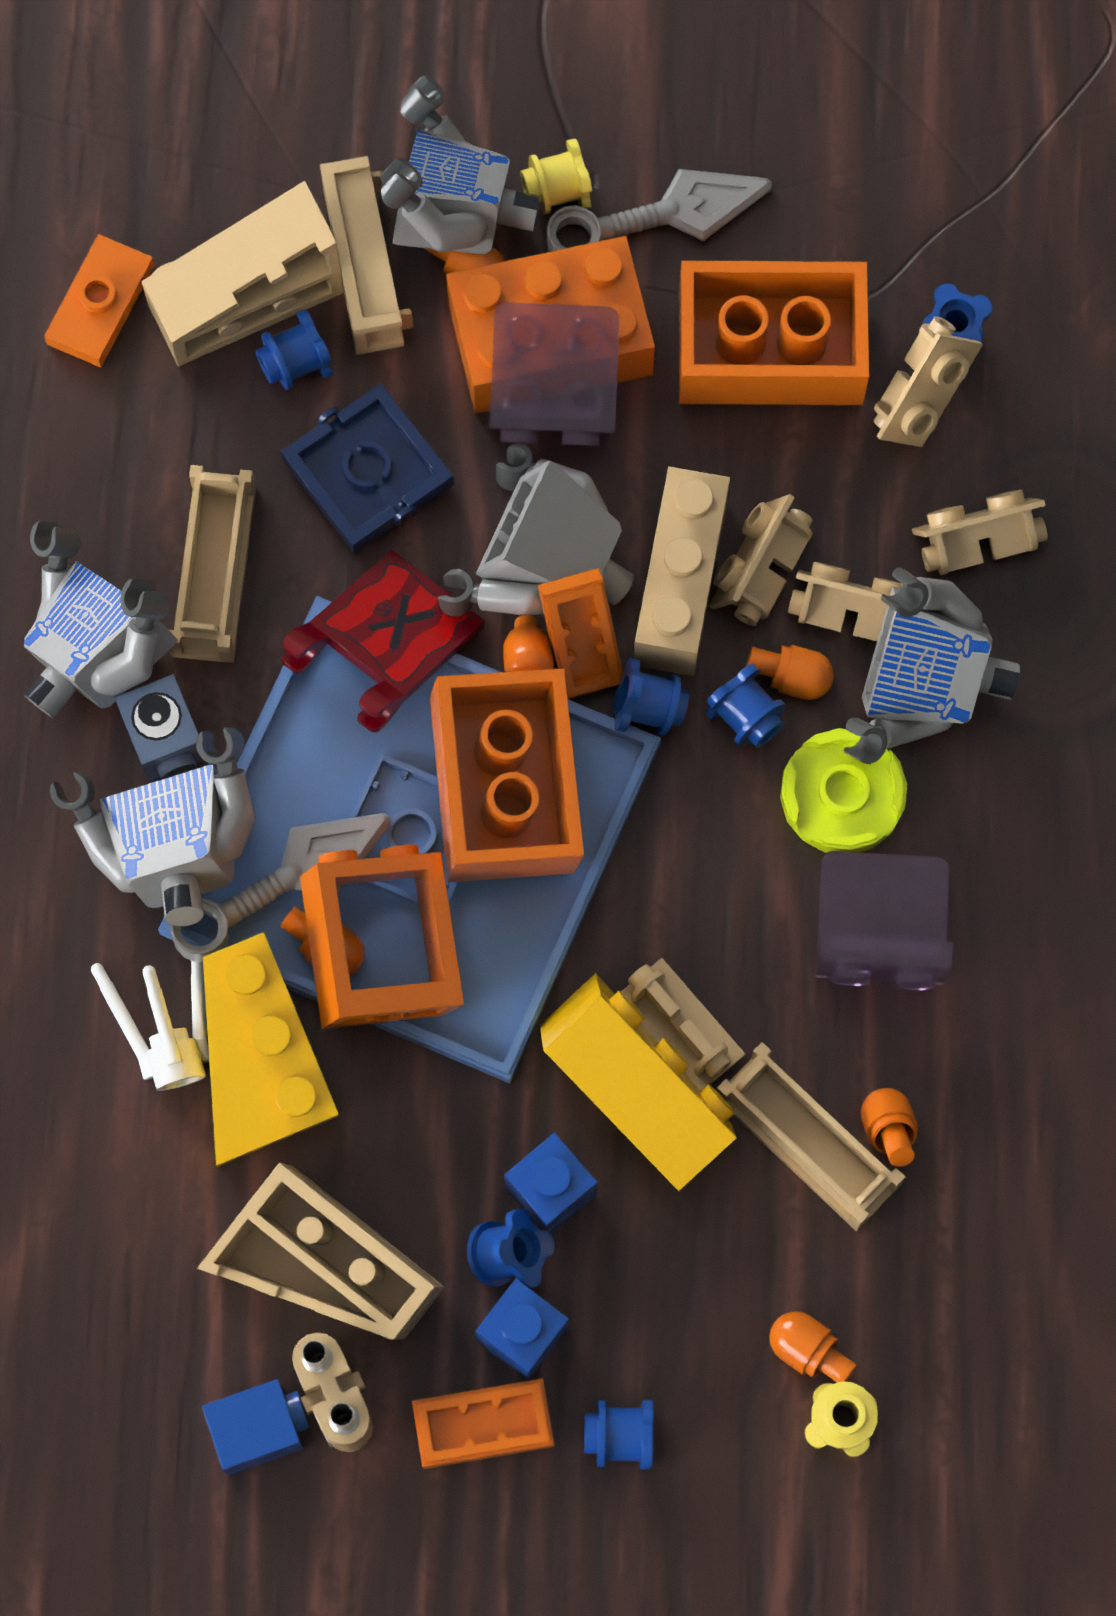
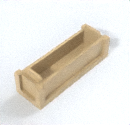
[320,156,413,355]
[169,465,256,663]
[717,1042,905,1232]

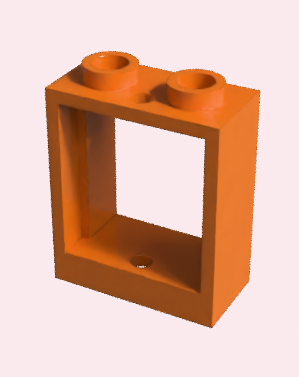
[300,845,464,1029]

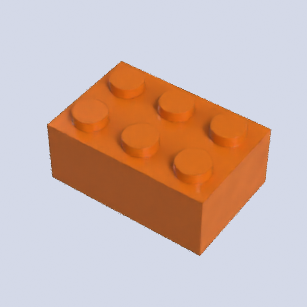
[446,236,655,414]
[679,261,869,405]
[430,668,584,883]

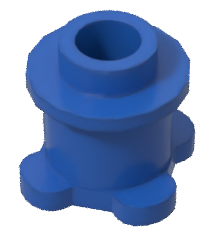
[923,284,993,343]
[256,309,333,390]
[611,658,689,736]
[705,663,786,748]
[467,1209,555,1288]
[584,1400,653,1469]

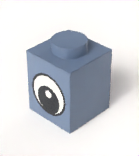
[114,674,204,782]

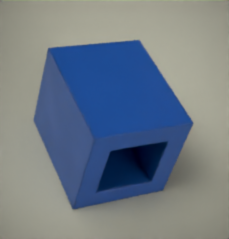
[504,1132,598,1234]
[475,1278,569,1381]
[202,1379,310,1476]

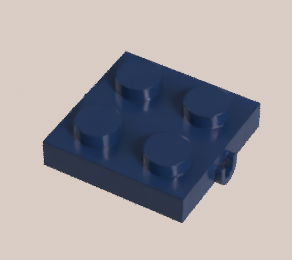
[280,383,454,553]

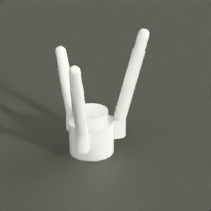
[91,961,209,1091]

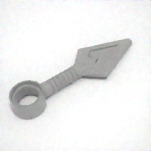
[546,169,772,252]
[170,813,391,962]

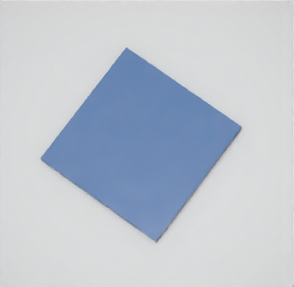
[158,596,661,1084]

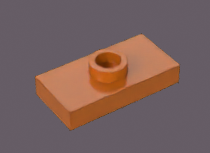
[44,234,155,368]
[537,568,623,699]
[412,1378,554,1469]

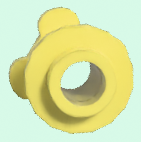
[520,138,592,215]
[805,1382,878,1457]

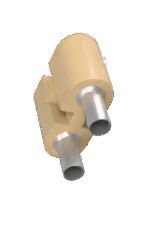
[292,1333,374,1452]

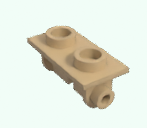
[874,316,983,447]
[912,490,1048,575]
[708,494,813,626]
[788,562,903,641]
[621,958,746,1090]

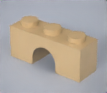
[634,466,730,676]

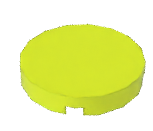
[780,728,908,855]

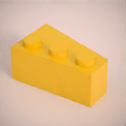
[203,932,339,1166]
[540,973,737,1191]

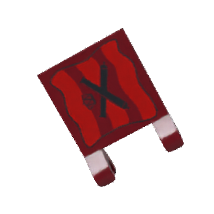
[281,550,485,733]

